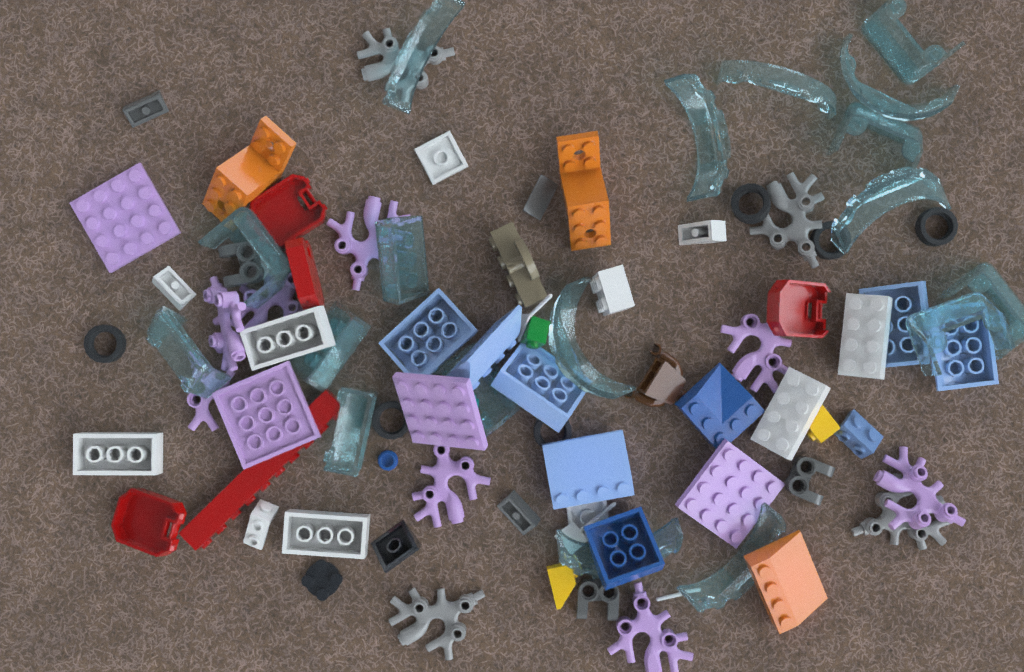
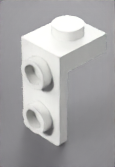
[243,499,279,550]

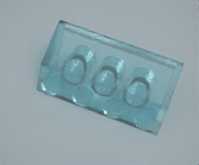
[375,215,430,305]
[291,301,371,392]

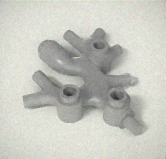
[357,28,455,106]
[750,172,825,269]
[851,473,950,550]
[388,587,485,660]

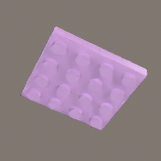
[70,163,181,273]
[212,361,321,470]
[392,372,488,451]
[675,439,785,549]

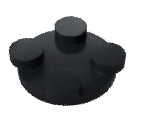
[301,559,343,601]

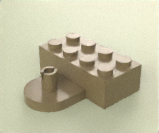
[489,222,547,309]

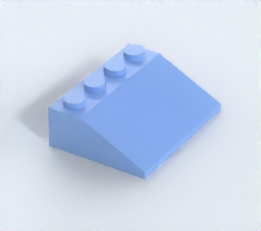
[859,281,933,367]
[378,288,478,375]
[927,302,999,391]
[446,305,522,390]
[491,343,592,433]
[542,430,634,510]

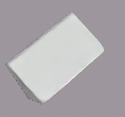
[152,266,197,311]

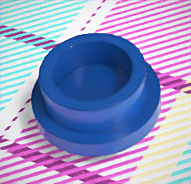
[378,450,398,471]

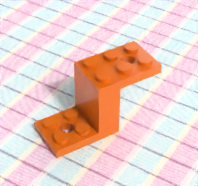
[202,116,297,231]
[556,131,611,251]

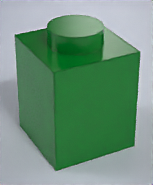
[520,316,550,349]

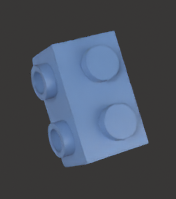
[834,409,883,459]

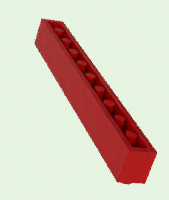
[178,389,345,551]

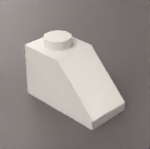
[678,220,727,245]

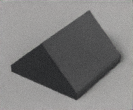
[371,520,422,573]

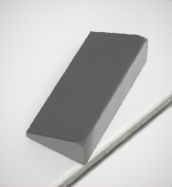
[122,90,169,128]
[522,174,558,220]
[497,490,541,536]

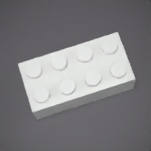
[590,264,635,316]
[838,293,893,380]
[240,305,336,371]
[751,367,831,461]
[73,432,163,475]
[282,509,370,559]

